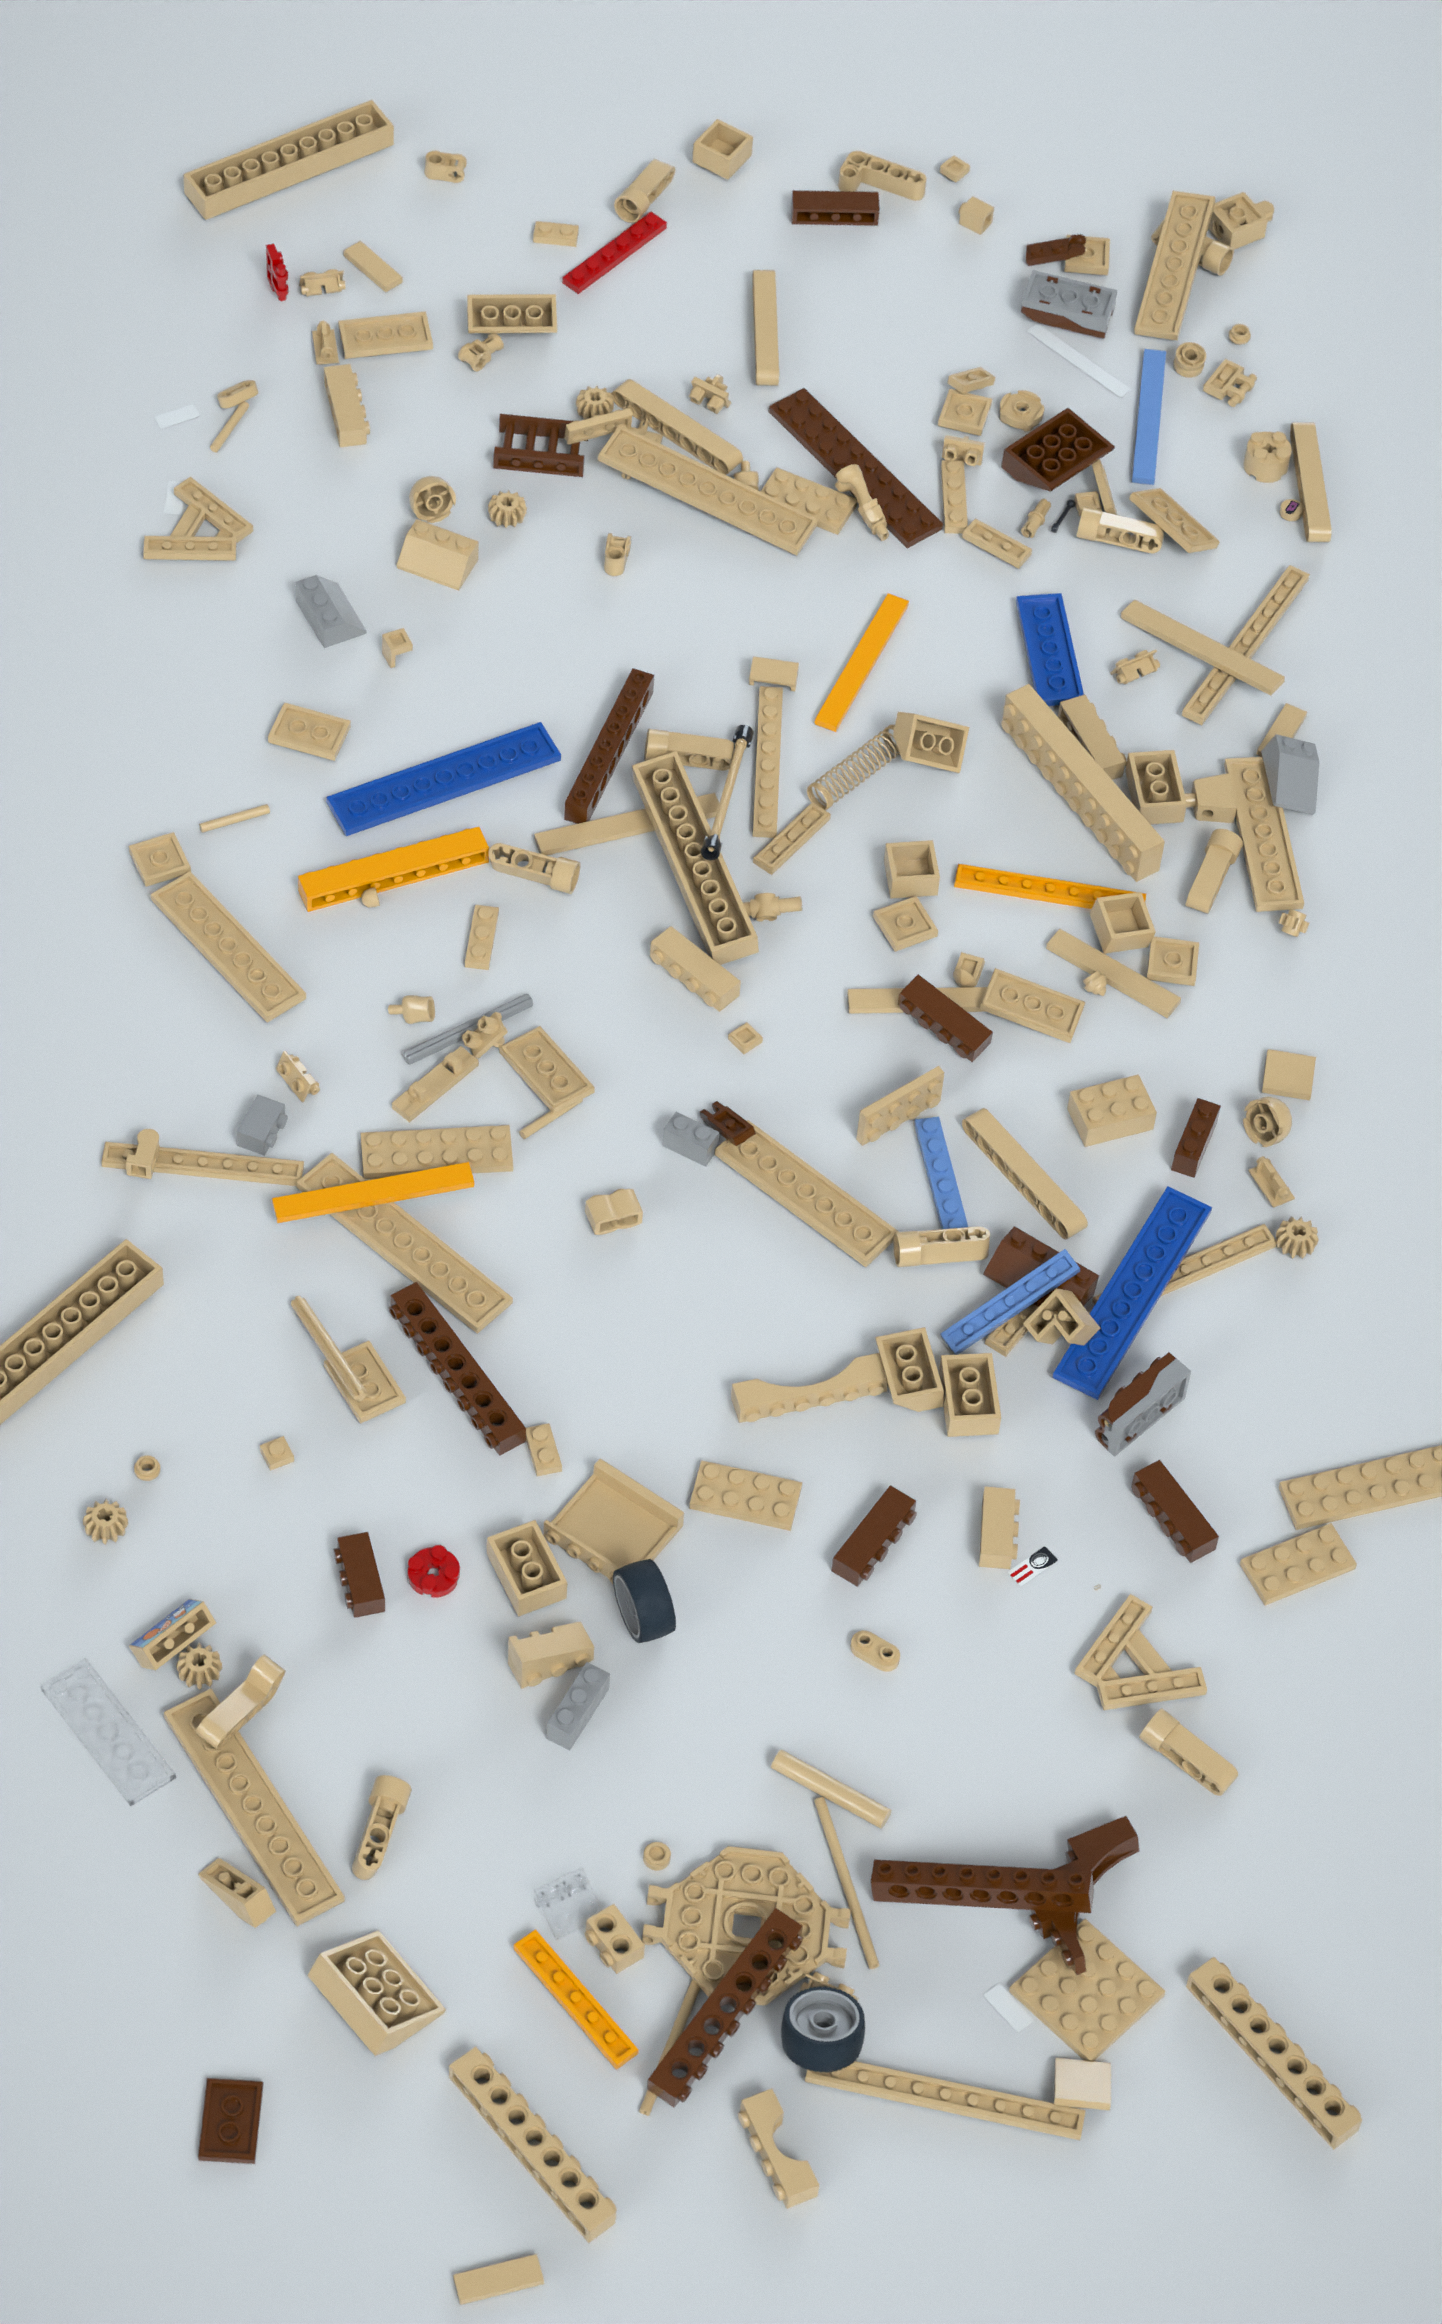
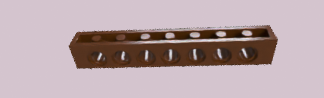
[564,668,654,824]
[389,1282,526,1456]
[870,1859,1094,1913]
[647,1908,804,2108]

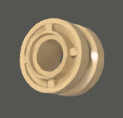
[1173,342,1206,378]

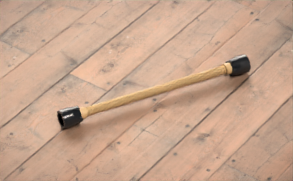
[701,725,754,860]

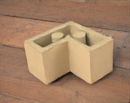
[1023,1288,1100,1346]

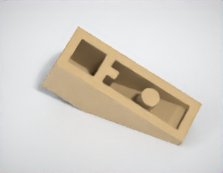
[198,1858,276,1928]

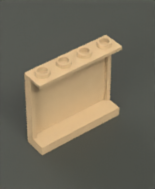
[543,1459,684,1583]

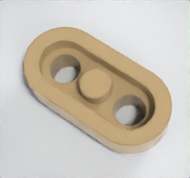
[850,1631,900,1672]

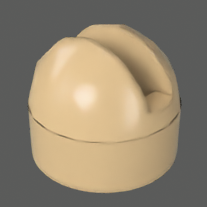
[362,887,380,908]

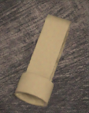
[614,159,675,223]
[1151,219,1234,276]
[1076,506,1164,553]
[644,728,734,771]
[1186,829,1243,914]
[488,843,581,894]
[893,1227,990,1267]
[1139,1708,1238,1796]
[352,1775,412,1880]

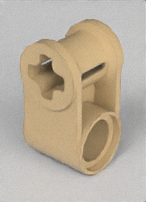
[425,151,467,183]
[604,533,631,576]

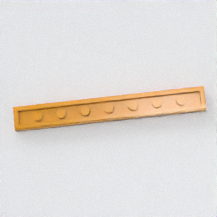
[815,593,909,732]
[954,864,1146,909]
[272,1162,475,1223]

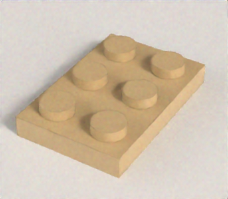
[268,702,351,761]
[324,1341,406,1424]

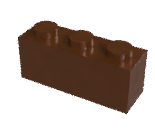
[1171,1098,1221,1178]
[333,1532,385,1618]

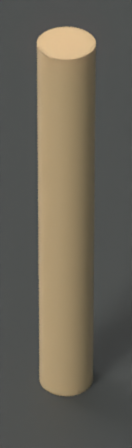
[210,401,249,452]
[199,804,270,833]
[519,1099,583,1139]

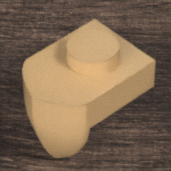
[953,952,985,987]

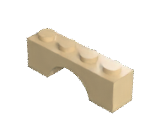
[738,2088,819,2209]

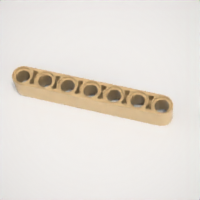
[752,270,779,386]
[612,379,743,475]
[1290,422,1331,542]
[962,1108,1088,1240]

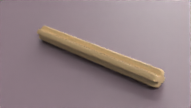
[291,1296,367,1402]

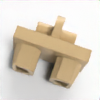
[689,375,731,414]
[942,435,985,466]
[462,1012,508,1058]

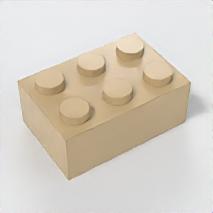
[1125,750,1187,824]
[1067,1074,1157,1147]
[939,1353,1001,1437]
[487,1520,567,1617]

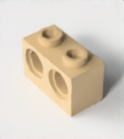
[584,1904,645,1974]

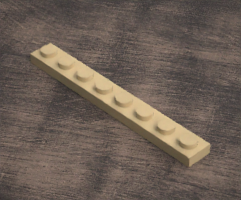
[753,686,783,838]

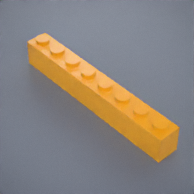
[298,827,489,912]

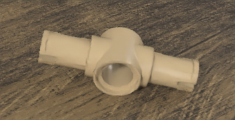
[743,893,802,922]

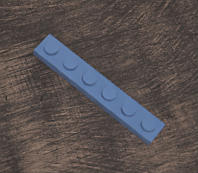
[914,1117,968,1229]
[941,1249,1080,1355]

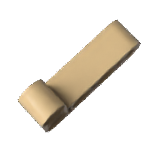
[838,151,927,201]
[196,1654,286,1749]

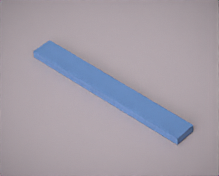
[1132,349,1166,485]

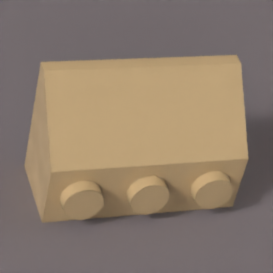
[397,519,479,591]
[893,712,969,773]
[875,1327,944,1412]

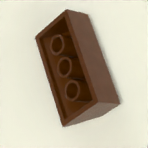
[983,1226,1099,1307]

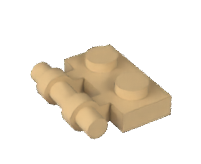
[1203,359,1257,407]

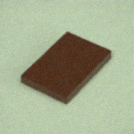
[198,2078,264,2164]

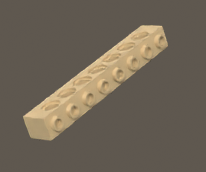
[1186,1957,1363,2150]
[449,2047,617,2243]

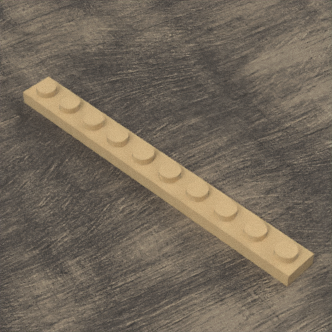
[1182,565,1310,725]
[805,2061,1086,2140]

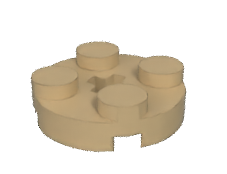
[999,390,1044,431]

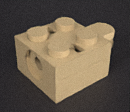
[1208,192,1274,250]

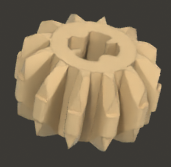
[576,386,614,420]
[488,490,527,528]
[1276,1216,1319,1259]
[83,1499,128,1545]
[176,1643,222,1690]

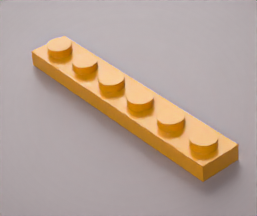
[514,1929,639,2070]

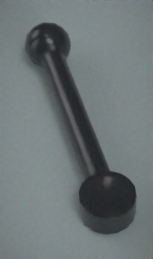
[1051,499,1075,533]

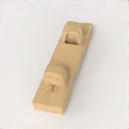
[392,1046,479,1123]

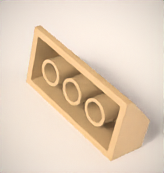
[467,294,557,333]

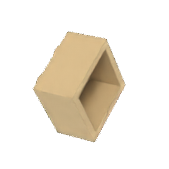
[693,119,753,180]
[884,840,940,899]
[1089,892,1156,954]

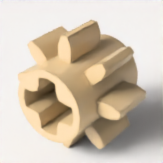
[1278,909,1309,937]

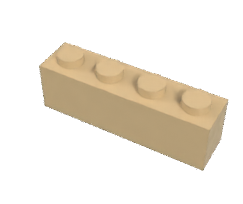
[324,364,370,447]
[1058,695,1127,780]
[650,926,741,1012]

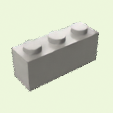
[547,1662,610,1750]

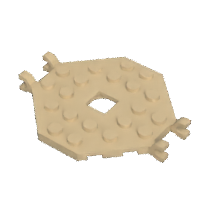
[642,1846,851,2006]

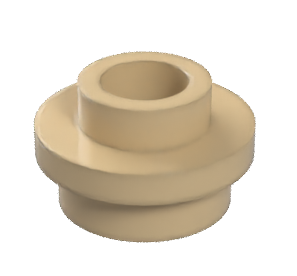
[1229,324,1251,344]
[134,1455,160,1481]

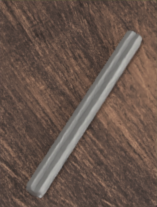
[403,994,533,1064]

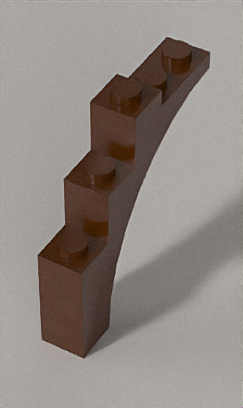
[1028,1816,1139,1976]

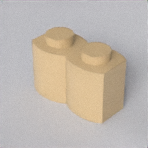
[585,1189,643,1235]

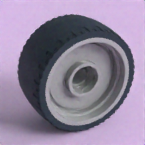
[613,1559,676,1643]
[781,1986,865,2073]

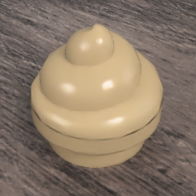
[1083,970,1107,996]

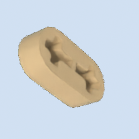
[217,380,258,408]

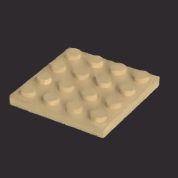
[1009,1919,1166,2061]

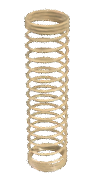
[807,724,900,810]

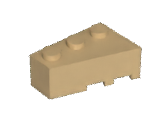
[508,1621,594,1689]

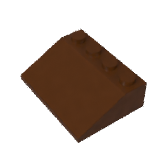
[1001,408,1115,492]

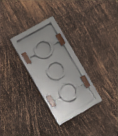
[1021,270,1118,339]
[1095,1352,1191,1457]

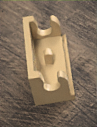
[749,656,799,691]

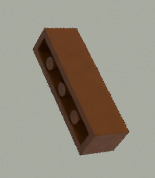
[791,190,880,226]
[898,974,993,1062]
[1131,1460,1219,1563]
[831,1485,917,1587]

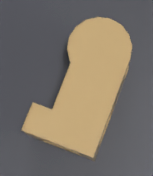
[126,1129,160,1179]

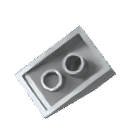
[1261,734,1319,815]

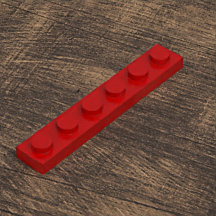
[562,211,667,294]

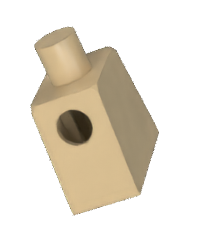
[1185,773,1237,823]

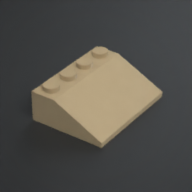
[308,1930,446,2056]

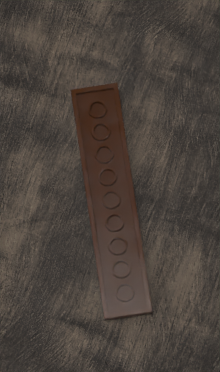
[769,388,943,549]

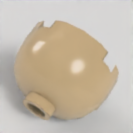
[409,476,456,523]
[1243,1097,1292,1147]

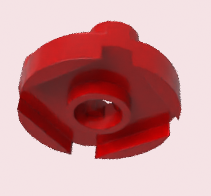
[408,1545,460,1598]

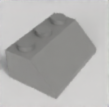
[295,575,367,648]

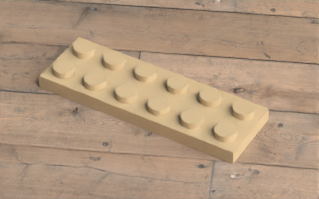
[361,1125,513,1179]

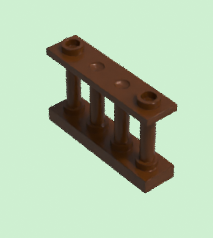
[493,414,588,477]

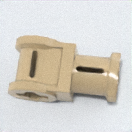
[458,333,504,372]

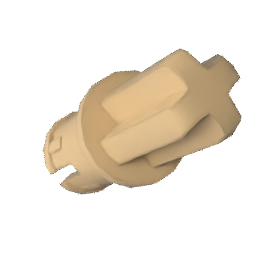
[1021,499,1051,538]

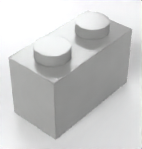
[237,1095,288,1156]
[663,1112,719,1167]

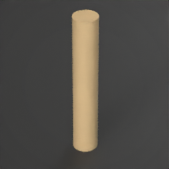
[771,1749,892,1829]

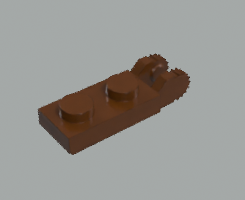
[1026,234,1086,266]
[699,1101,756,1146]

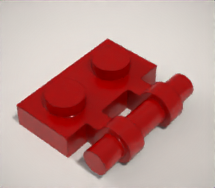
[266,244,289,301]

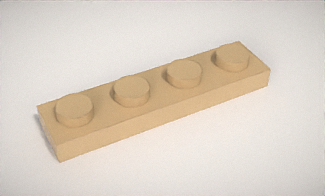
[941,460,968,534]

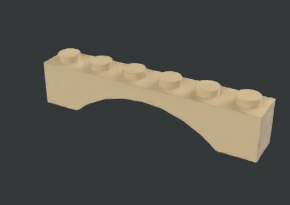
[731,1353,888,1423]

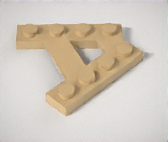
[143,476,253,561]
[1075,1594,1207,1710]

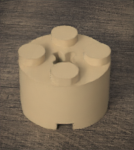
[1244,431,1292,483]

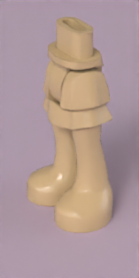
[835,464,889,541]

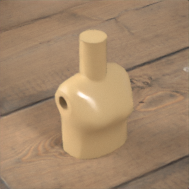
[734,461,759,491]
[388,995,435,1024]

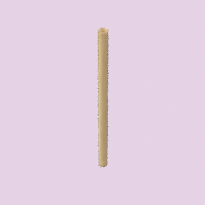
[814,1797,880,1969]
[639,1979,700,2116]

